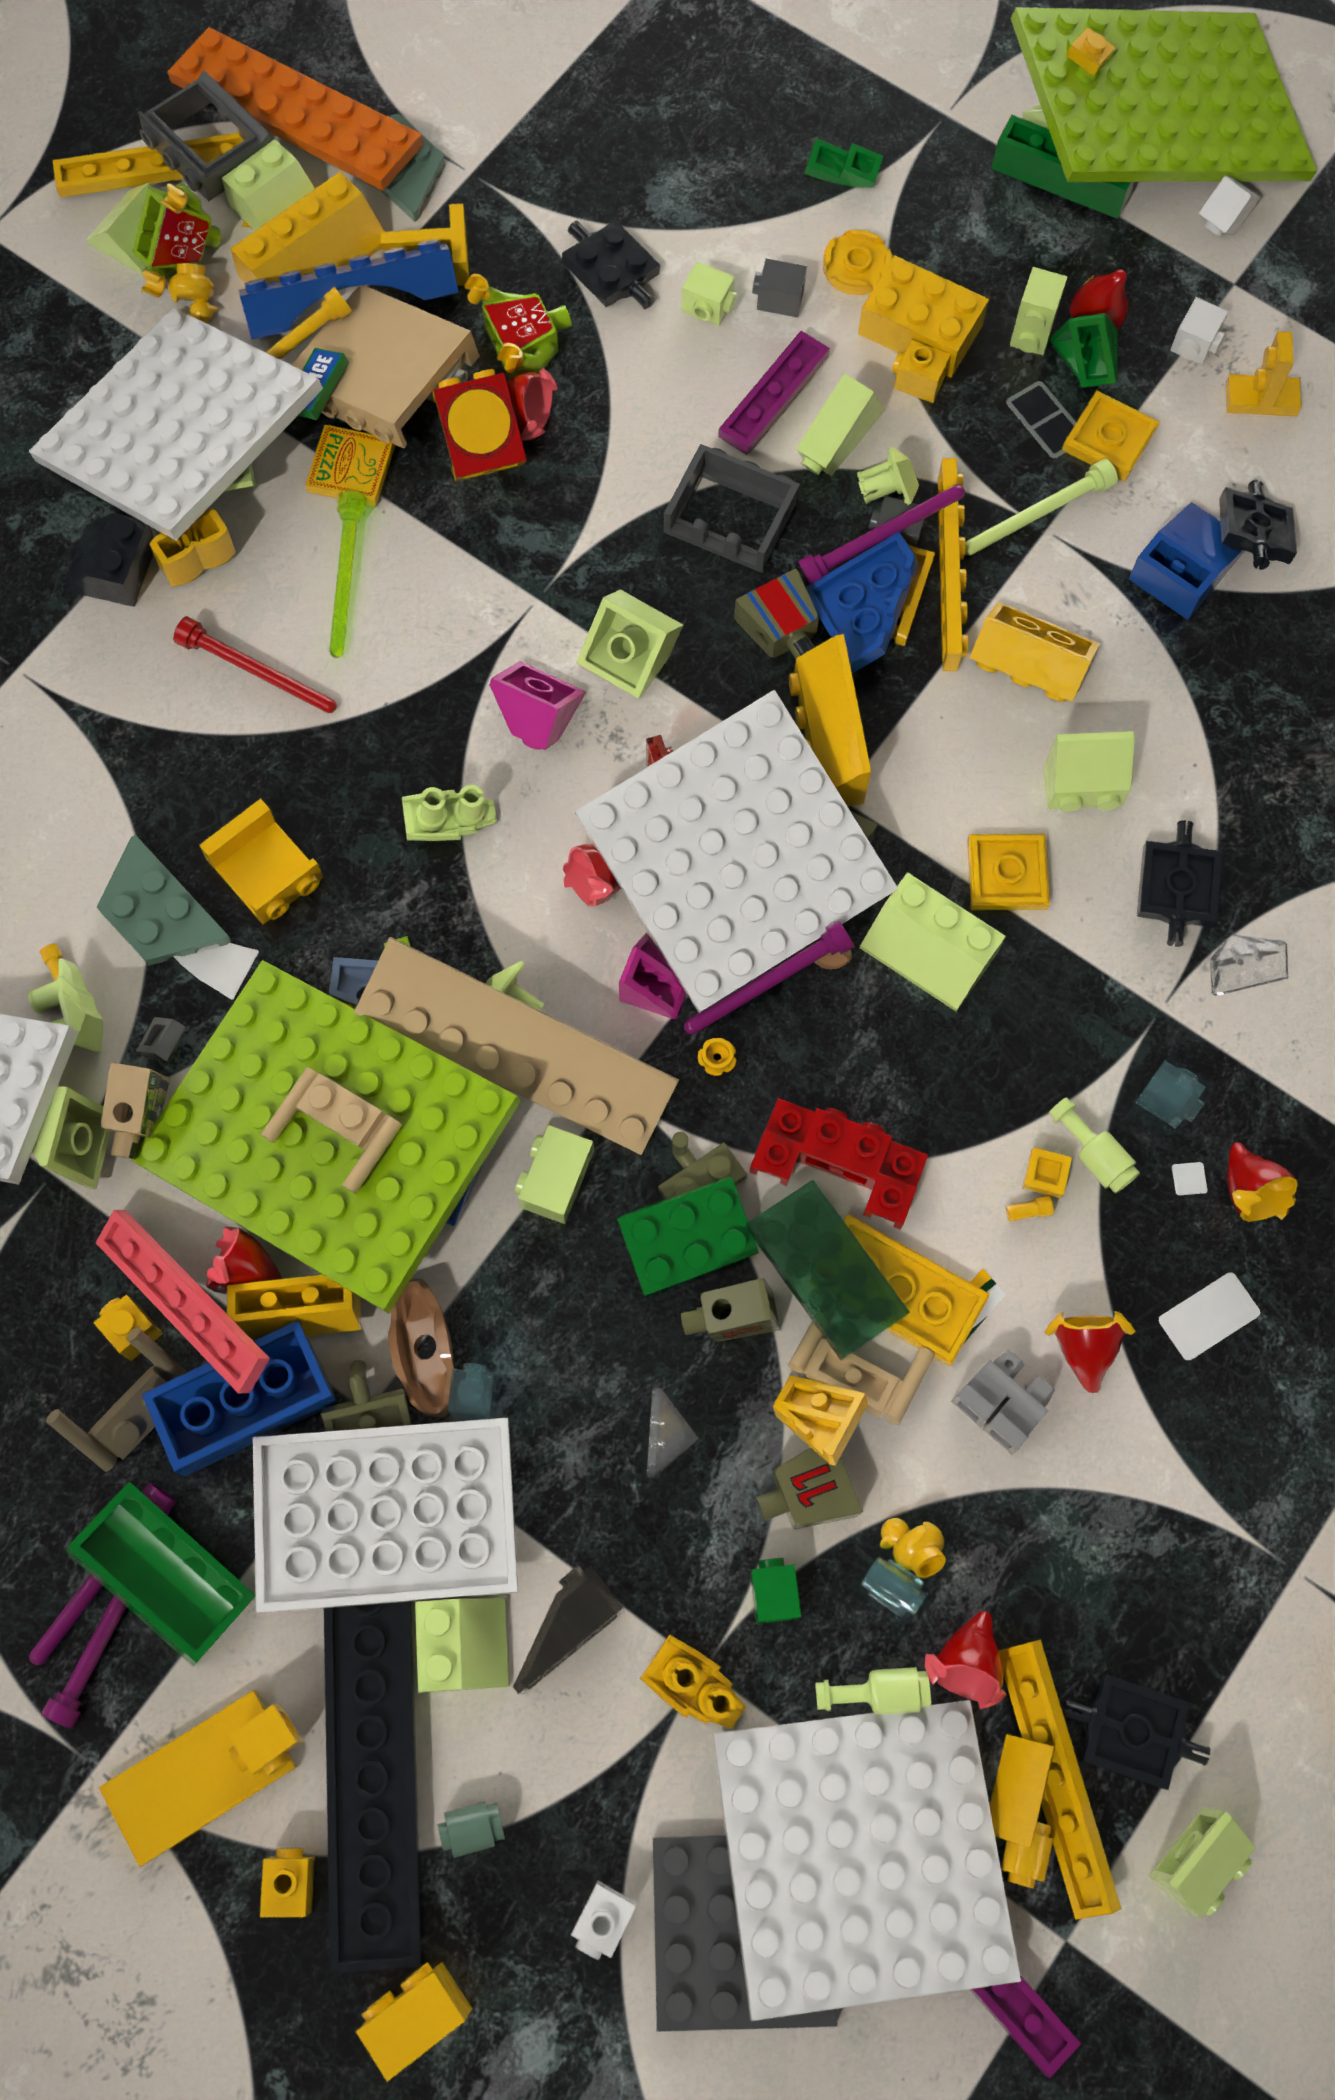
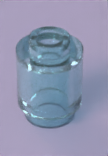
[860,1556,927,1618]

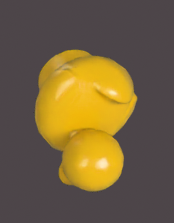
[168,263,218,324]
[880,1518,946,1578]

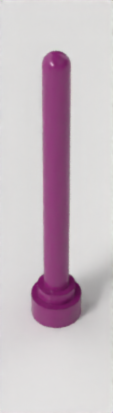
[798,485,965,584]
[684,920,855,1034]
[29,1482,177,1665]
[41,1596,127,1729]

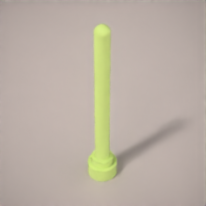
[965,459,1118,555]

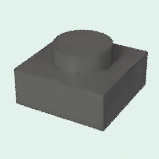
[136,1017,185,1061]

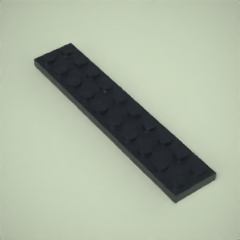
[324,1601,422,1974]

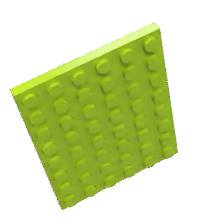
[1011,7,1317,182]
[130,960,521,1314]

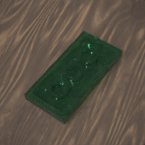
[746,1180,910,1361]

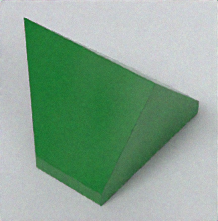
[1049,313,1118,388]

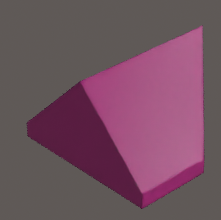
[619,933,686,1019]

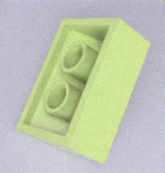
[860,872,1006,1012]

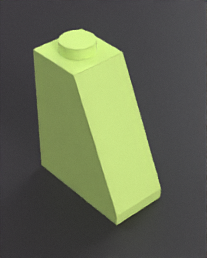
[796,373,884,476]

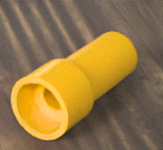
[39,944,63,981]
[1006,1195,1054,1222]

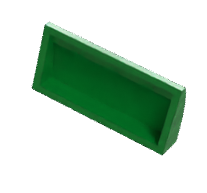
[66,1482,256,1667]

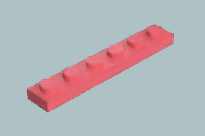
[96,1210,270,1393]

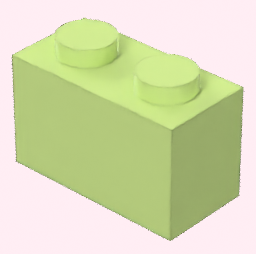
[1010,267,1067,356]
[515,1125,594,1224]

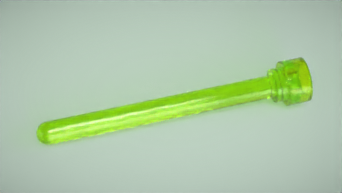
[329,491,367,658]

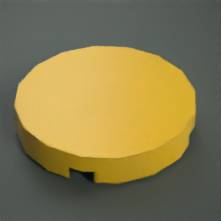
[823,230,892,295]

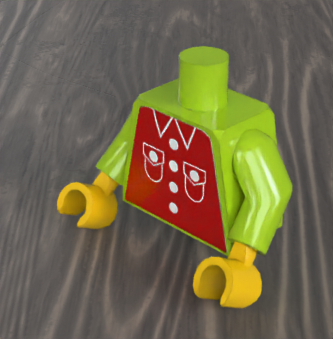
[132,183,221,298]
[465,274,572,379]

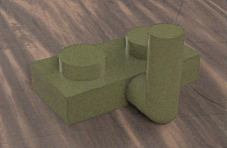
[658,1132,747,1199]
[321,1360,413,1432]

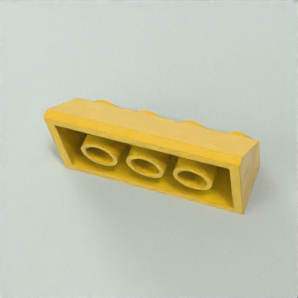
[230,172,384,283]
[789,634,871,806]

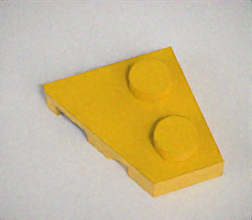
[773,1375,868,1466]

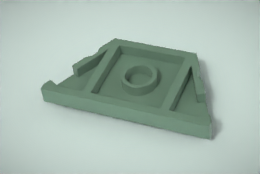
[379,114,445,222]
[97,835,231,966]

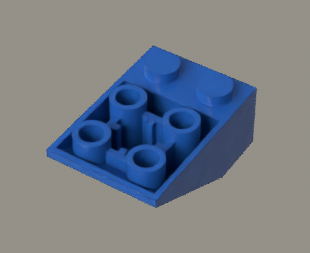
[1129,502,1245,620]

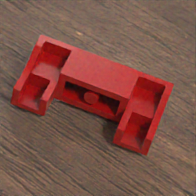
[749,1098,928,1230]

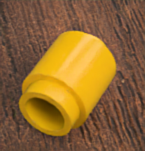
[1001,1822,1053,1889]

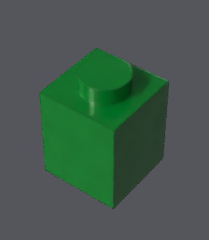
[750,1558,801,1624]

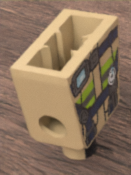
[101,1062,170,1160]

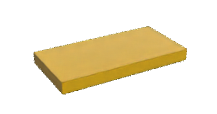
[807,1214,990,1367]
[98,1690,297,1867]

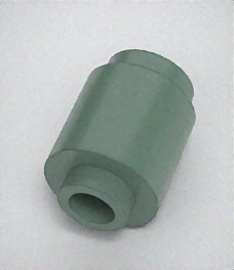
[437,1801,505,1858]

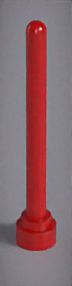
[173,616,337,713]

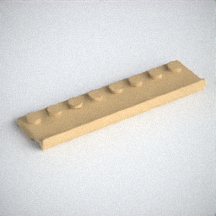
[354,937,679,1155]

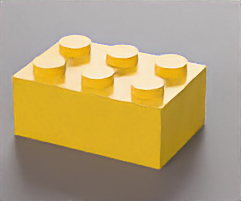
[858,255,989,378]

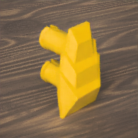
[640,1635,746,1730]

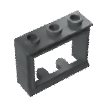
[138,70,271,202]
[664,444,800,573]

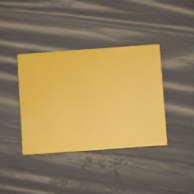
[989,1734,1054,1848]

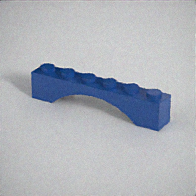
[239,239,459,340]

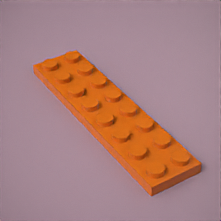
[167,27,424,191]

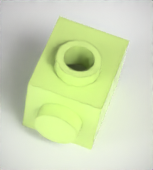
[681,261,738,325]

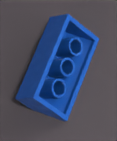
[142,1320,339,1477]

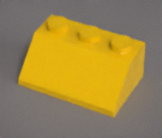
[969,601,1100,702]

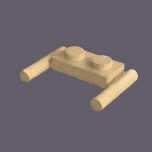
[260,1067,402,1194]
[788,1297,935,1425]

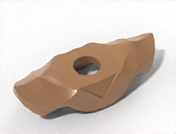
[388,1279,454,1417]

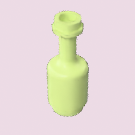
[1049,1097,1140,1194]
[816,1667,931,1714]

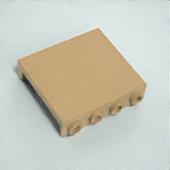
[292,285,480,448]

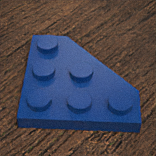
[806,532,919,674]

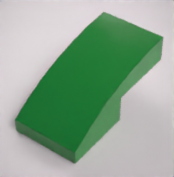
[804,138,883,188]

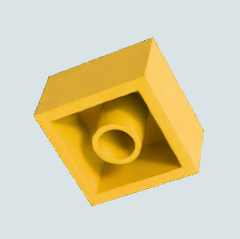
[356,1962,472,2082]

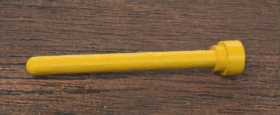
[265,287,353,359]

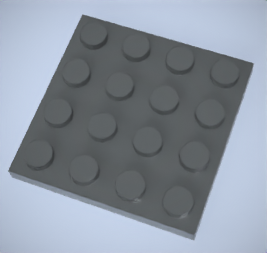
[653,1836,838,2032]

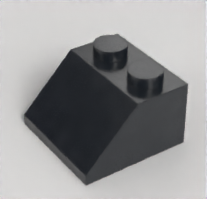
[63,513,154,607]

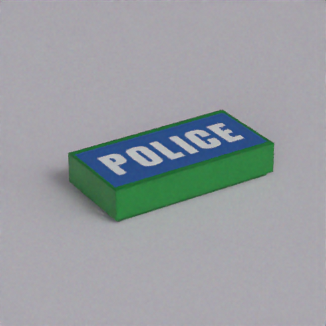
[298,348,349,420]

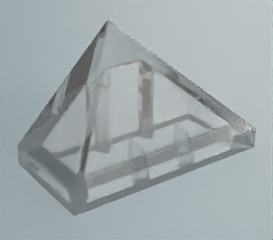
[1210,935,1288,996]
[647,1388,699,1478]

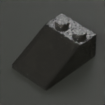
[513,1566,624,1695]

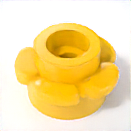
[698,1038,736,1076]

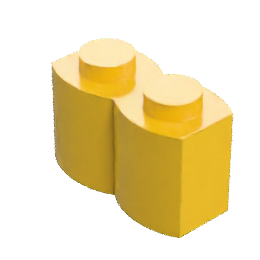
[150,509,236,586]

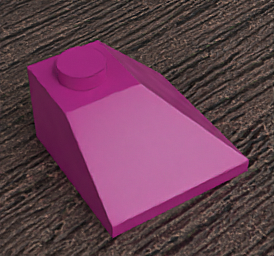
[489,661,585,750]

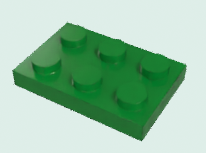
[616,1176,759,1296]

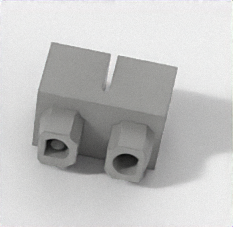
[951,1350,1055,1455]

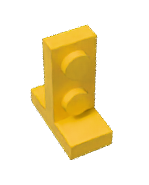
[380,204,469,286]
[1225,331,1301,416]

